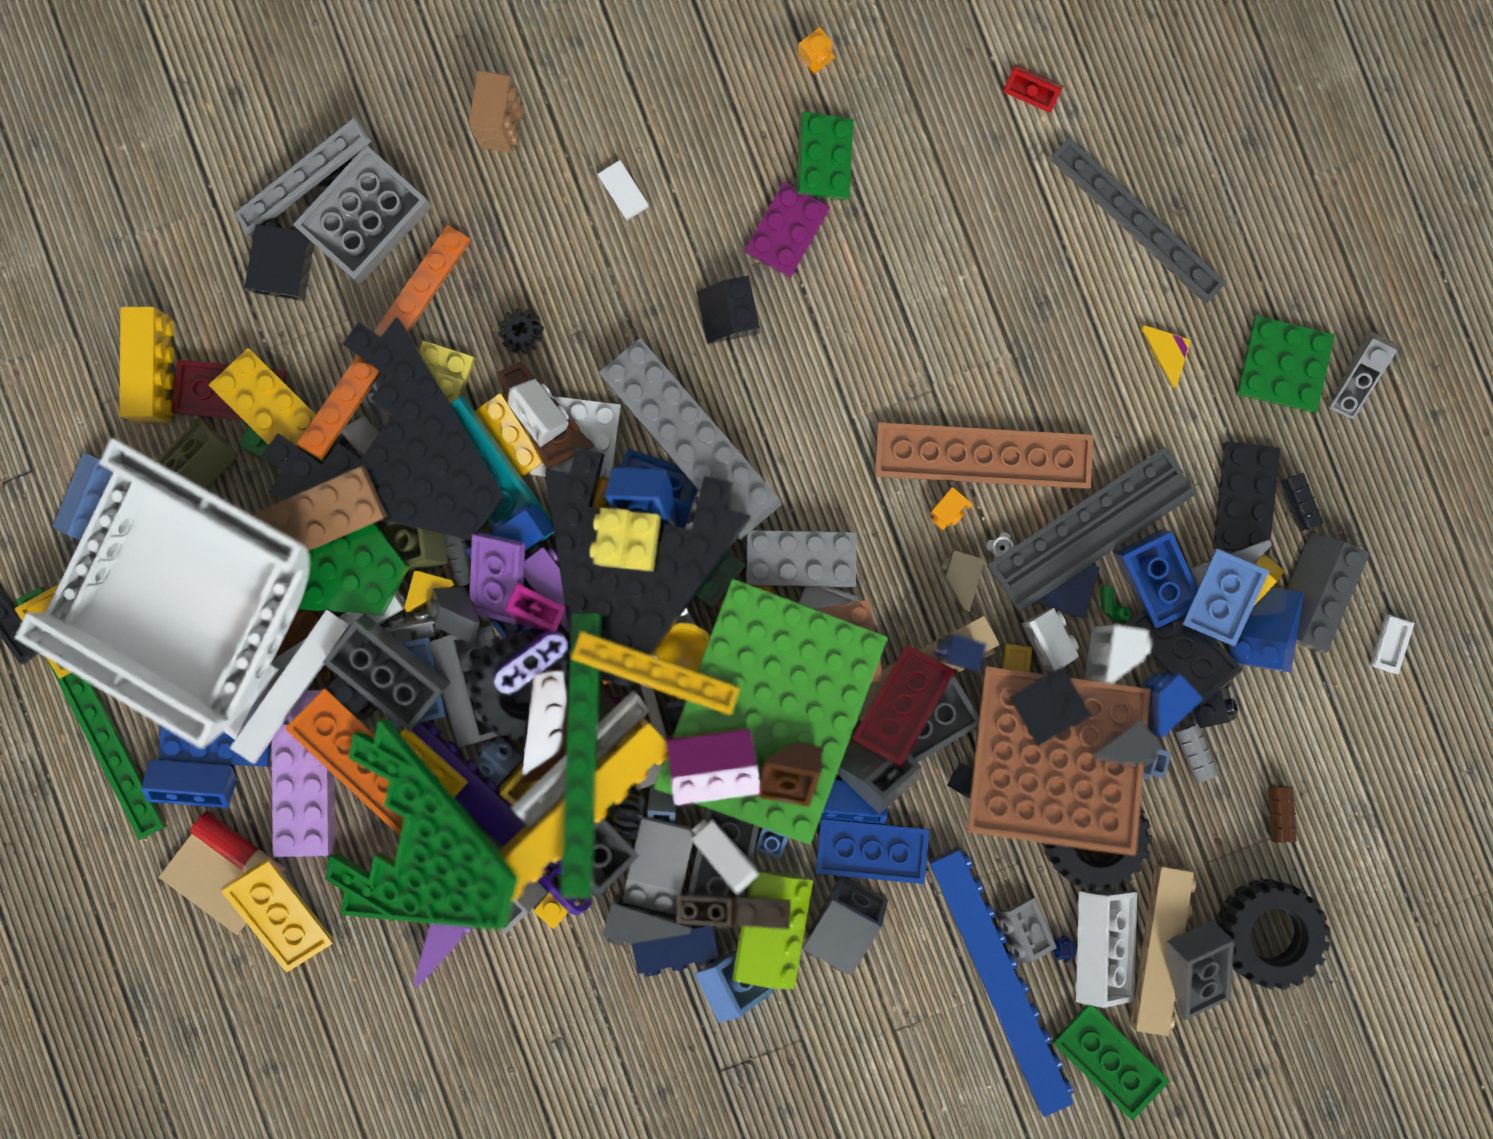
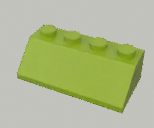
[732,871,813,989]

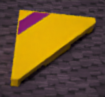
[1141,325,1191,388]

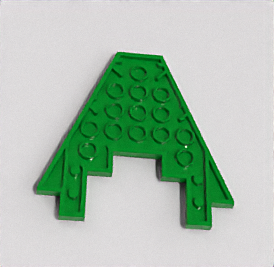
[239,426,410,616]
[325,719,519,930]

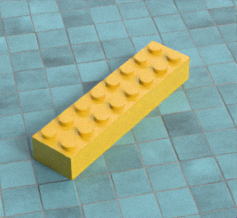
[498,718,668,902]

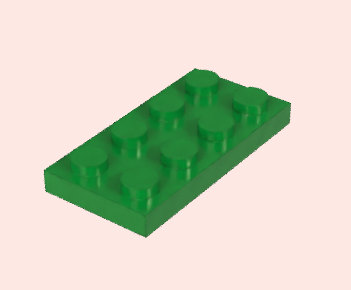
[1051,1004,1170,1121]

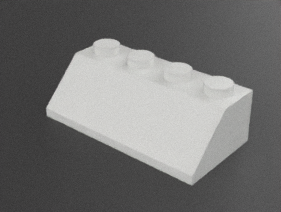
[1084,625,1151,683]
[1075,890,1137,1008]

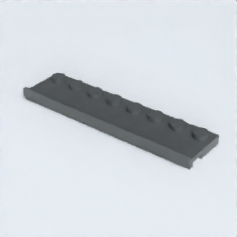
[987,447,1196,613]

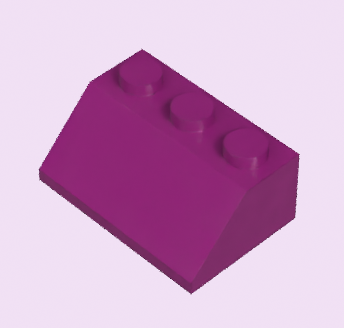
[666,728,760,805]

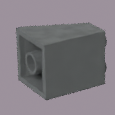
[558,819,639,896]
[803,876,888,976]

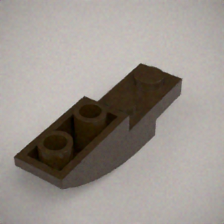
[677,894,791,929]

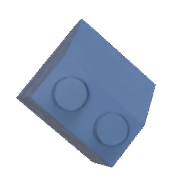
[695,949,774,1023]

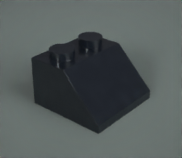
[697,275,760,344]
[1010,667,1092,746]

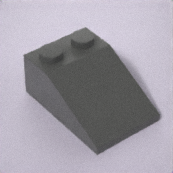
[602,896,692,946]
[1166,920,1234,1021]

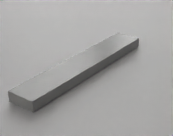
[234,117,373,236]

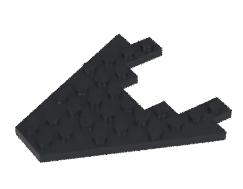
[261,317,505,540]
[546,447,751,687]

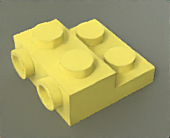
[419,340,475,403]
[590,508,661,571]

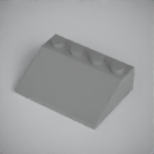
[293,146,432,285]

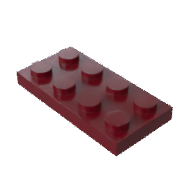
[171,359,287,421]
[852,644,955,767]

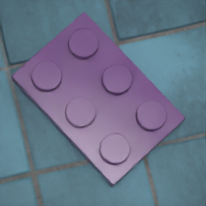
[470,532,525,624]

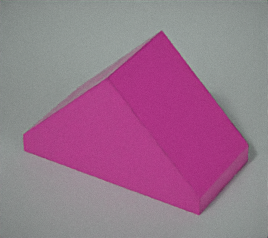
[505,584,565,631]

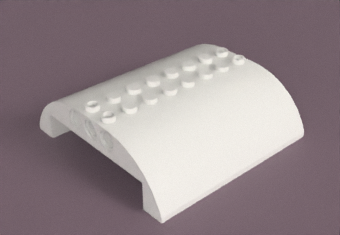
[15,438,309,748]

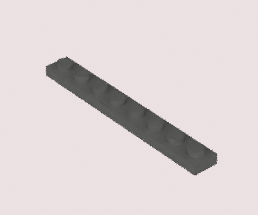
[1050,137,1226,304]

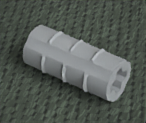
[1175,723,1219,783]

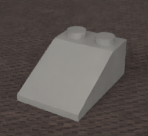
[622,816,695,915]

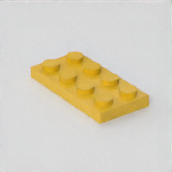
[209,348,316,448]
[221,857,333,973]

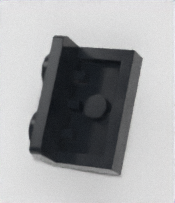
[1193,682,1238,728]

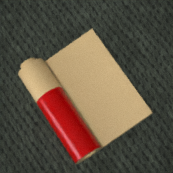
[159,811,287,935]

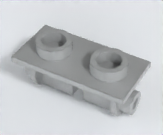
[383,610,442,643]

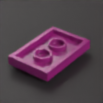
[744,182,830,278]

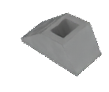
[1329,330,1397,420]

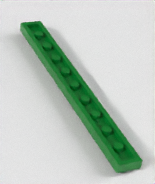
[16,587,167,840]
[561,614,602,898]

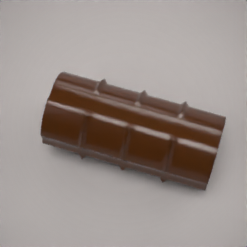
[1268,786,1297,843]

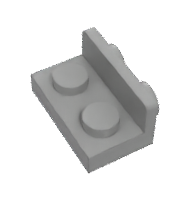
[996,898,1057,963]

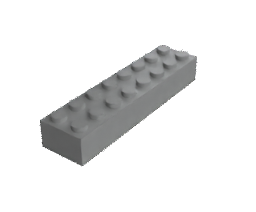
[599,338,782,540]

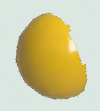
[655,623,710,672]

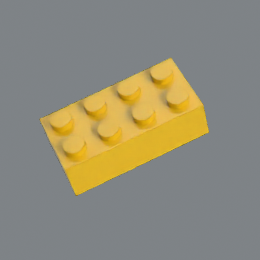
[119,307,175,424]

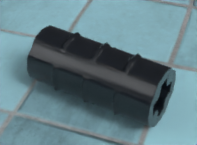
[1280,472,1324,531]

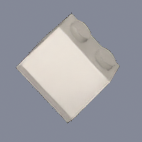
[508,379,569,448]
[1021,608,1079,672]

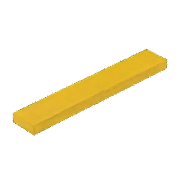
[571,631,740,715]

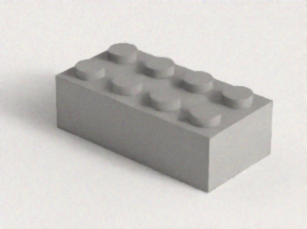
[747,530,857,588]

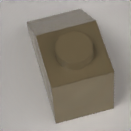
[941,550,985,612]

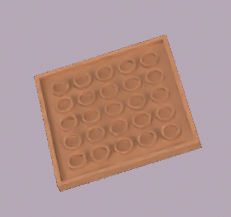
[966,667,1151,856]

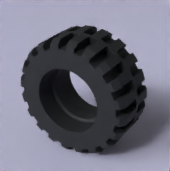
[469,629,571,741]
[1042,806,1152,891]
[1217,879,1331,990]

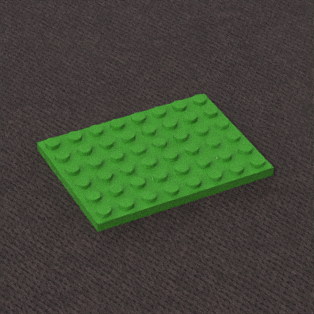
[654,579,888,845]

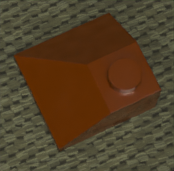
[755,742,823,807]

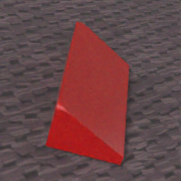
[1002,64,1063,113]

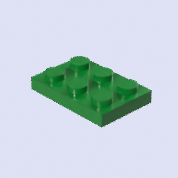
[796,111,854,201]

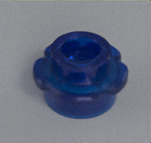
[1053,935,1076,963]

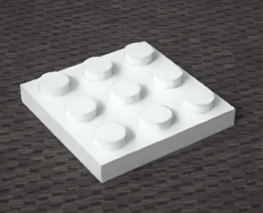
[530,396,621,478]

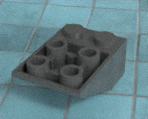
[837,724,922,814]

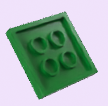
[1236,316,1335,413]

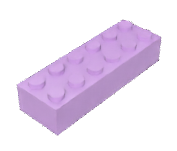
[272,690,336,857]

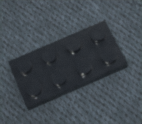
[1213,442,1280,555]
[1125,609,1243,706]

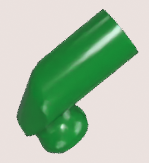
[1100,587,1130,623]

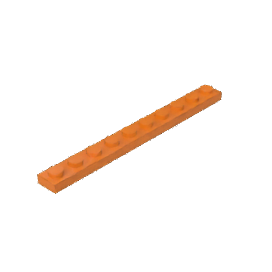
[297,225,471,460]

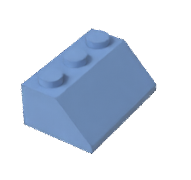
[53,452,114,540]

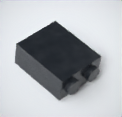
[245,222,315,301]

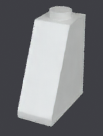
[691,818,758,894]

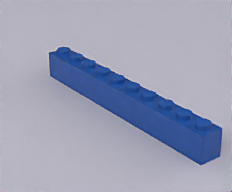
[928,847,1074,1117]

